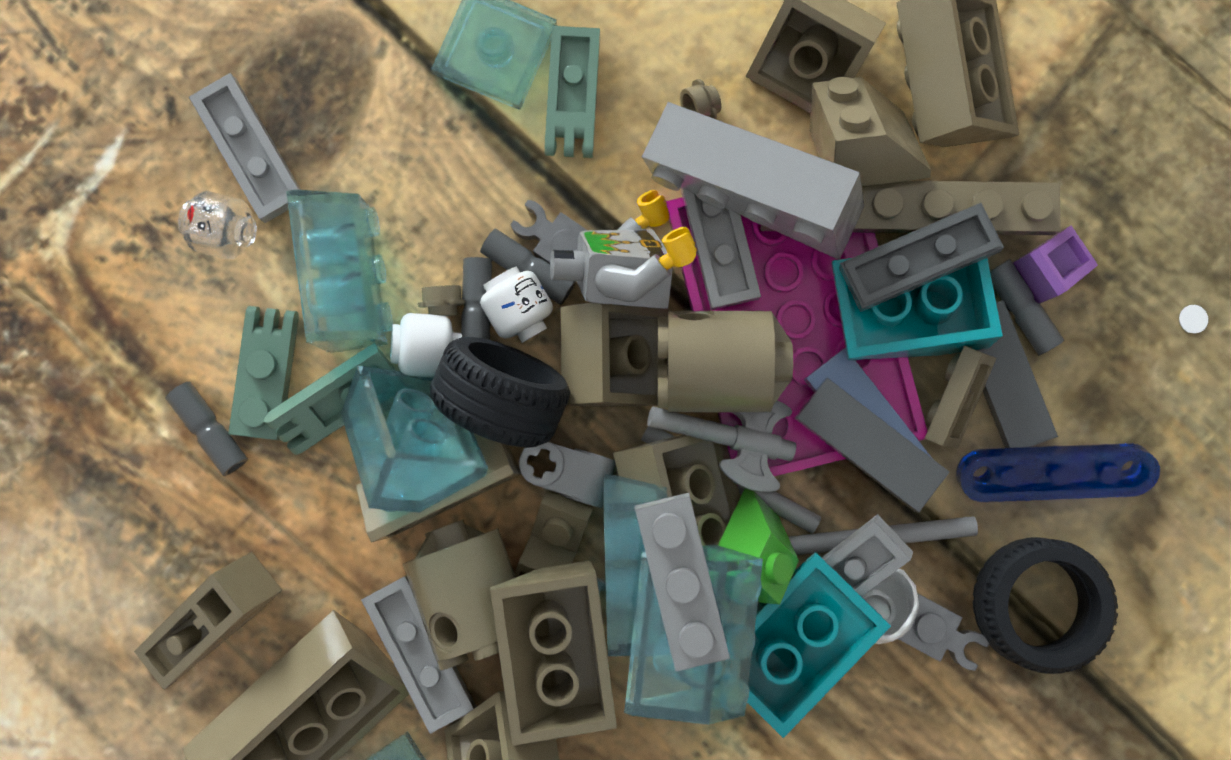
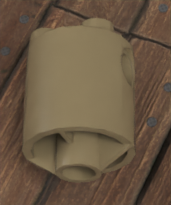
[658,311,793,412]
[403,520,516,671]

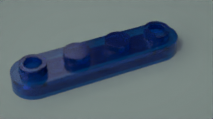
[956,443,1160,502]

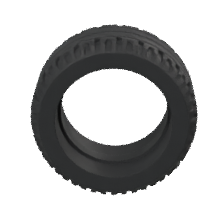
[430,337,570,448]
[973,537,1118,674]

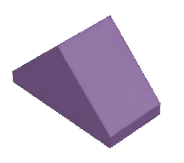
[1013,226,1098,304]

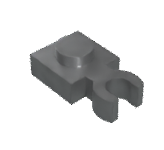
[510,200,588,263]
[898,593,989,671]

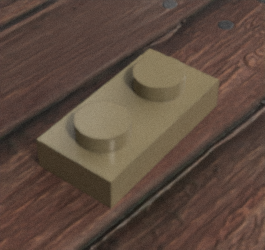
[925,346,997,448]

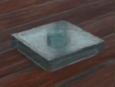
[431,0,557,110]

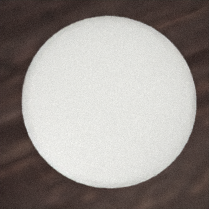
[1179,305,1208,334]

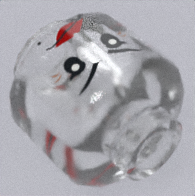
[178,191,257,259]

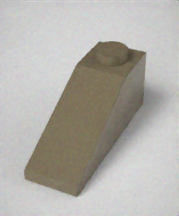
[134,552,282,690]

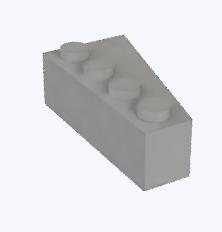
[642,102,864,260]

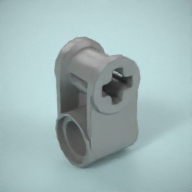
[519,442,616,508]

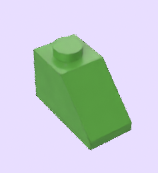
[708,489,799,605]

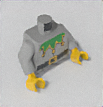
[550,190,697,309]

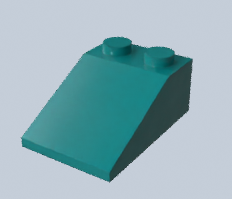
[831,258,1003,360]
[709,552,891,738]

